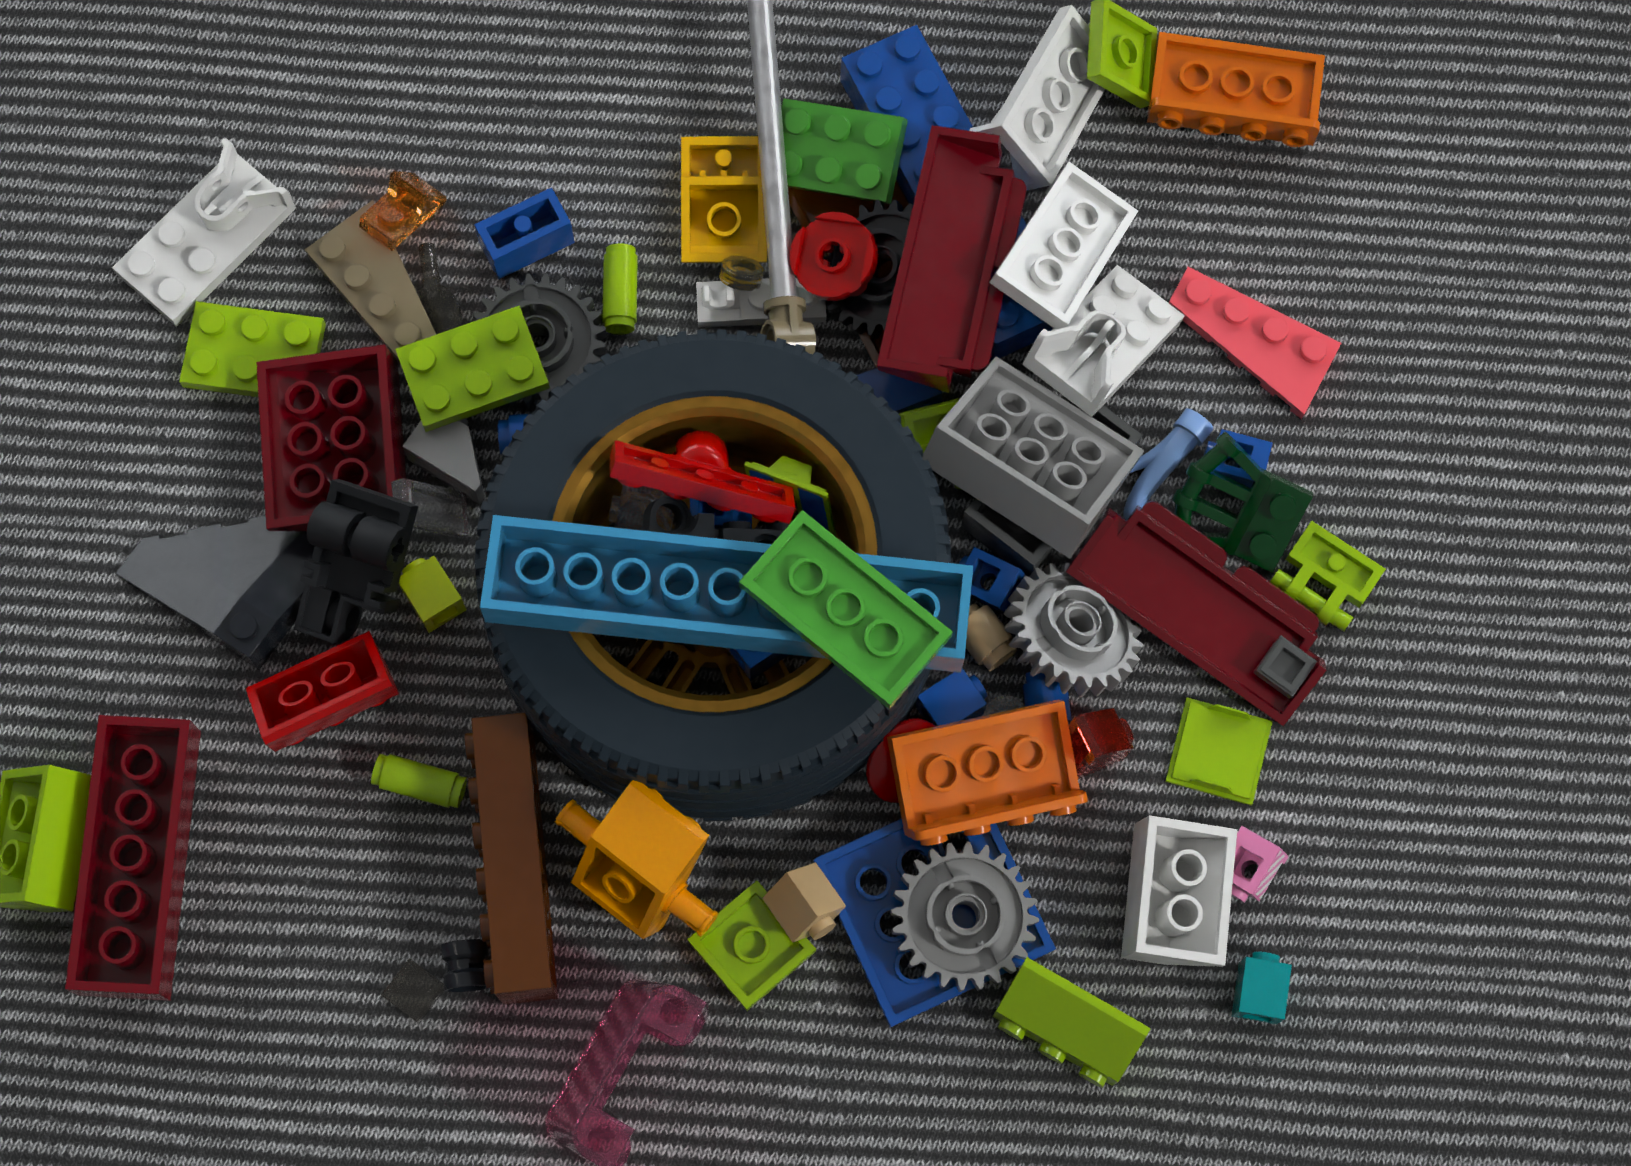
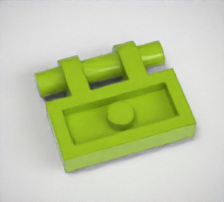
[1270,521,1386,632]

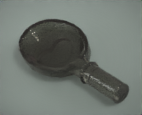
[417,242,462,334]

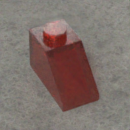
[1069,708,1134,779]

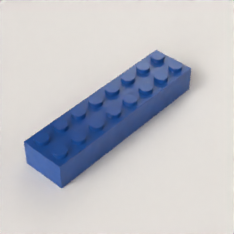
[840,25,1053,362]

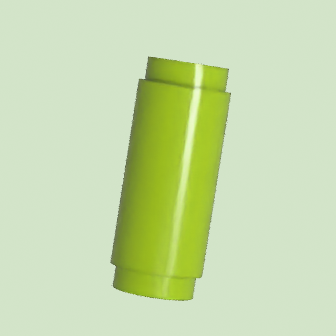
[602,243,638,335]
[371,754,467,808]

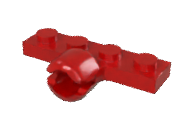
[610,430,795,524]

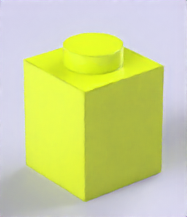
[399,556,467,633]

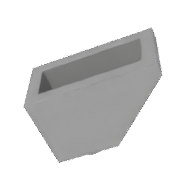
[402,418,485,504]

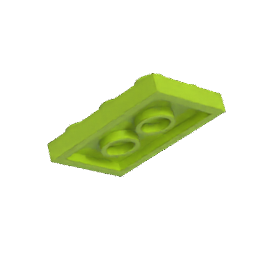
[179,301,326,397]
[395,305,550,432]

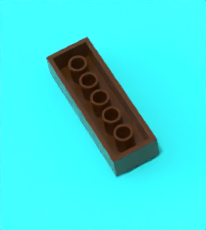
[465,713,558,1005]

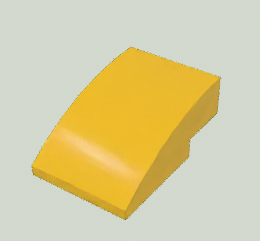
[681,136,767,263]

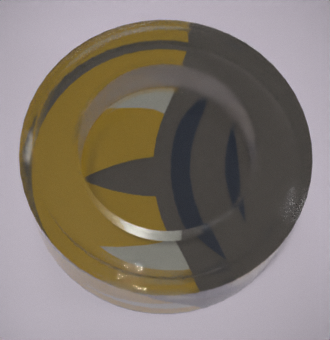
[719,256,764,291]

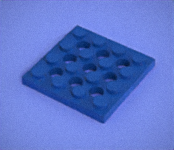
[812,819,1056,1028]

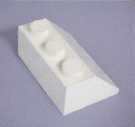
[1121,815,1237,967]

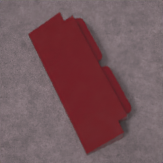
[877,125,1027,393]
[1066,501,1327,726]

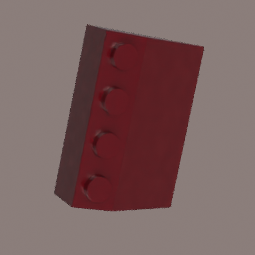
[256,344,408,531]

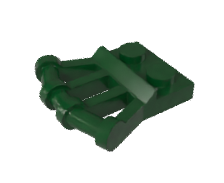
[1172,432,1313,573]

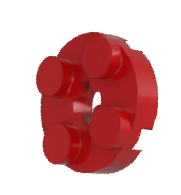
[790,212,878,301]

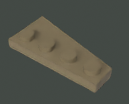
[305,200,436,363]

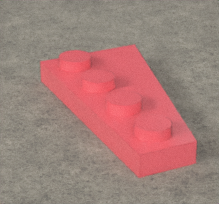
[1169,267,1341,420]

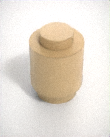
[966,603,1017,671]

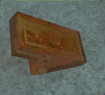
[359,171,447,251]

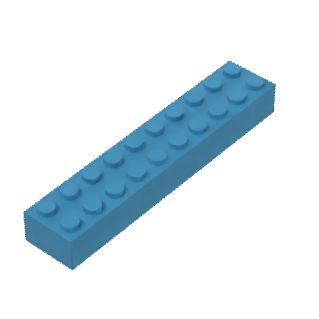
[480,515,973,673]

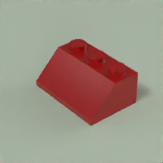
[245,631,399,752]

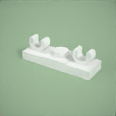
[696,278,826,327]

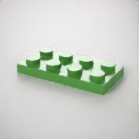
[739,510,953,710]

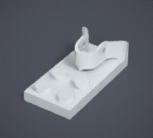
[969,5,1105,190]
[112,138,296,327]
[989,162,1138,329]
[1022,265,1185,417]

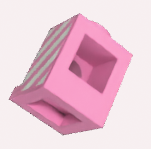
[1232,826,1288,903]

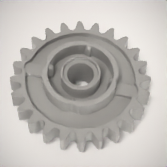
[1004,563,1143,697]
[890,842,1039,992]

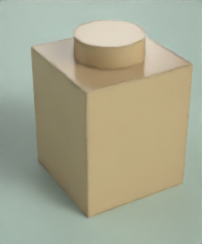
[762,862,846,943]

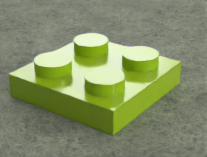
[1087,0,1157,109]
[687,880,817,1011]

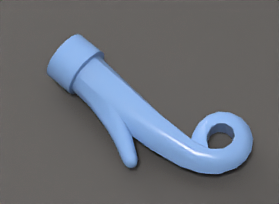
[1123,408,1213,520]

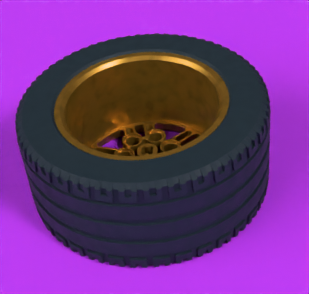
[475,329,951,822]

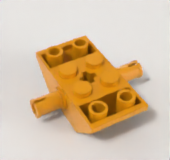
[555,780,719,939]

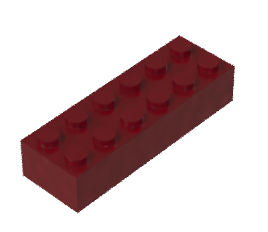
[65,715,201,1001]

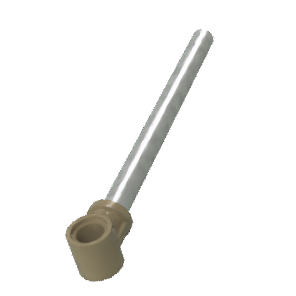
[747,0,816,355]

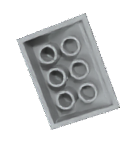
[922,356,1144,559]

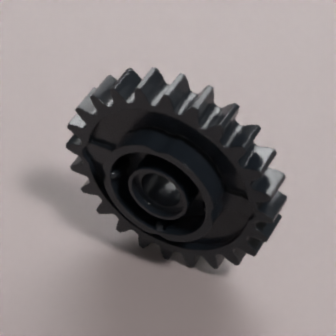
[824,200,913,339]

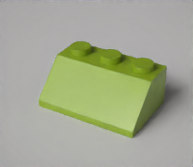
[0,765,91,913]
[993,957,1151,1088]

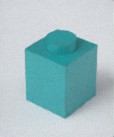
[1231,952,1292,1025]

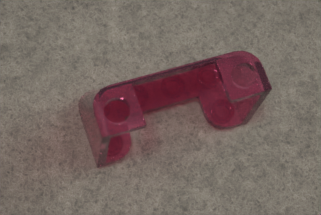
[545,979,709,1166]

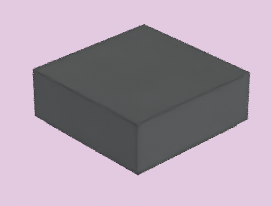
[1253,635,1317,699]

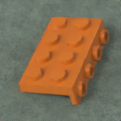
[1147,32,1325,147]
[887,699,1088,846]

